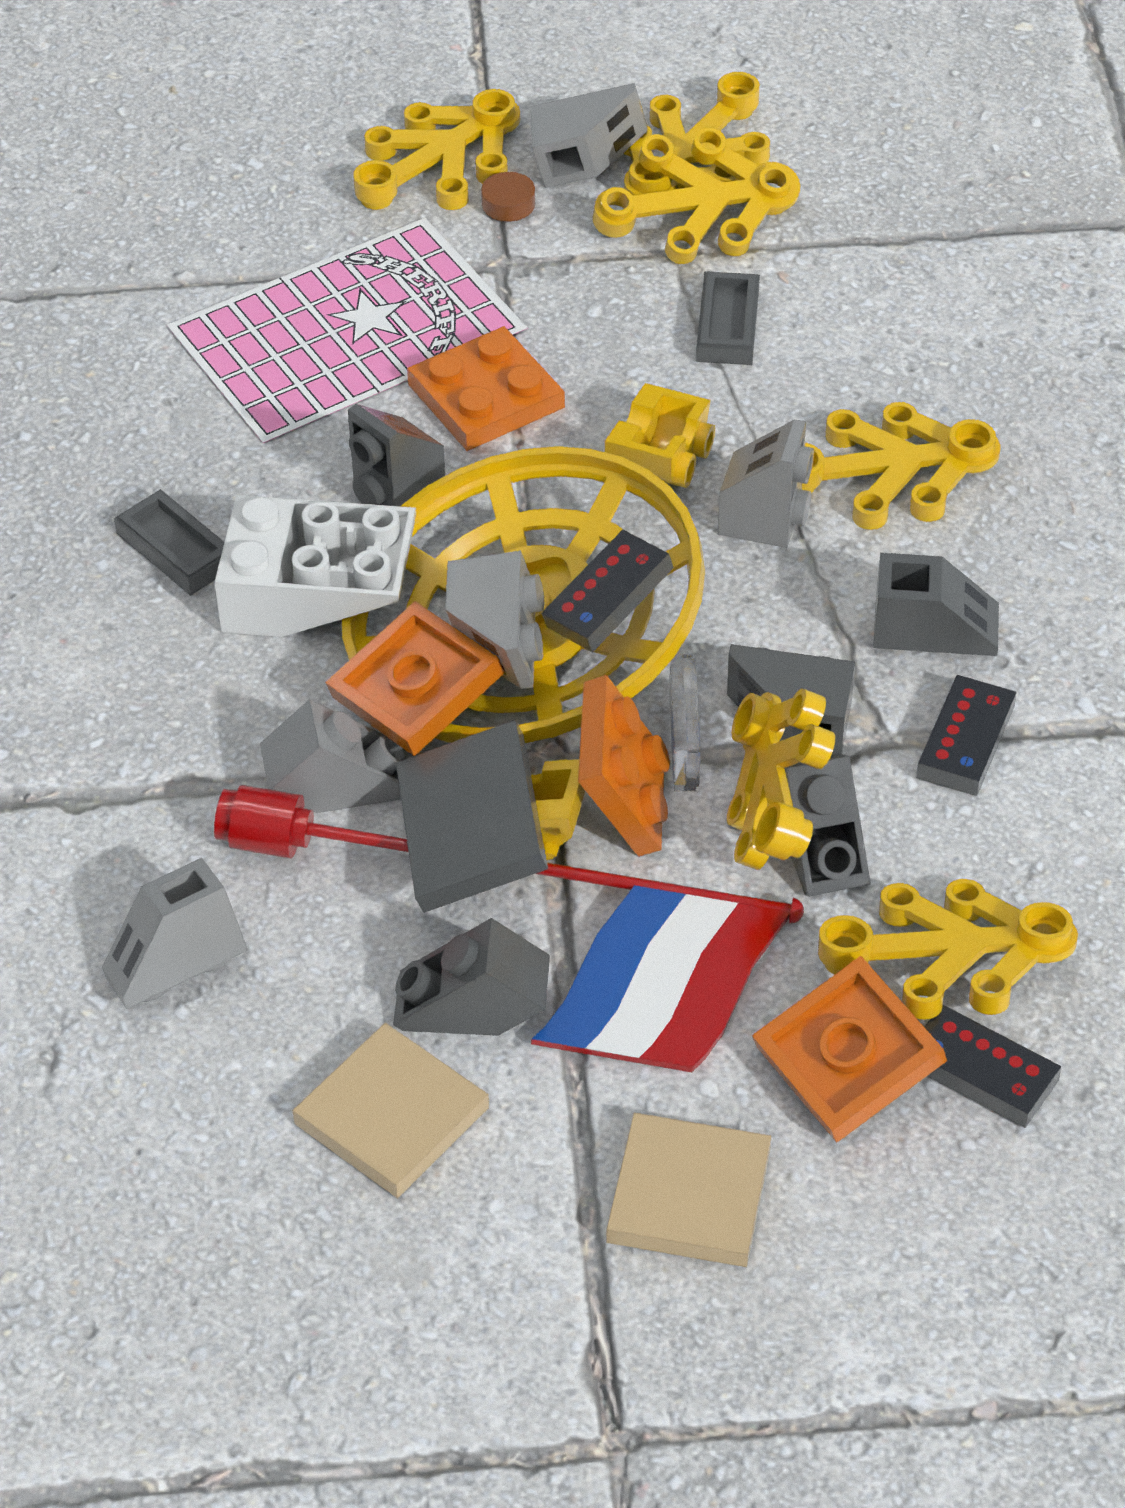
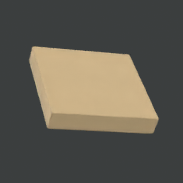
[292,1022,489,1199]
[606,1112,771,1267]

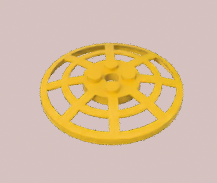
[342,446,705,743]

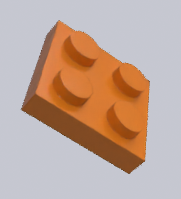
[407,326,565,451]
[325,601,504,756]
[578,675,670,857]
[752,956,947,1143]

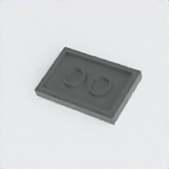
[396,720,548,913]

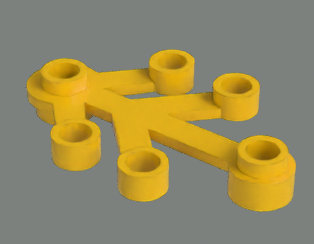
[624,72,770,195]
[353,89,521,210]
[592,127,801,264]
[802,402,1001,530]
[727,688,835,870]
[818,879,1078,1020]

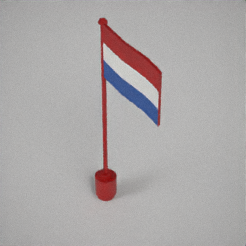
[214,785,804,1073]

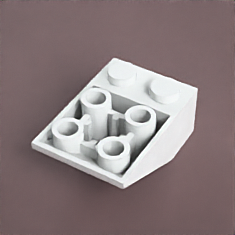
[215,495,416,637]

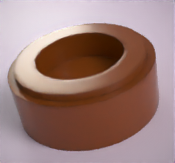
[481,172,536,222]

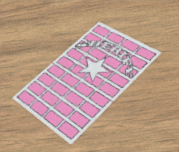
[166,218,528,443]

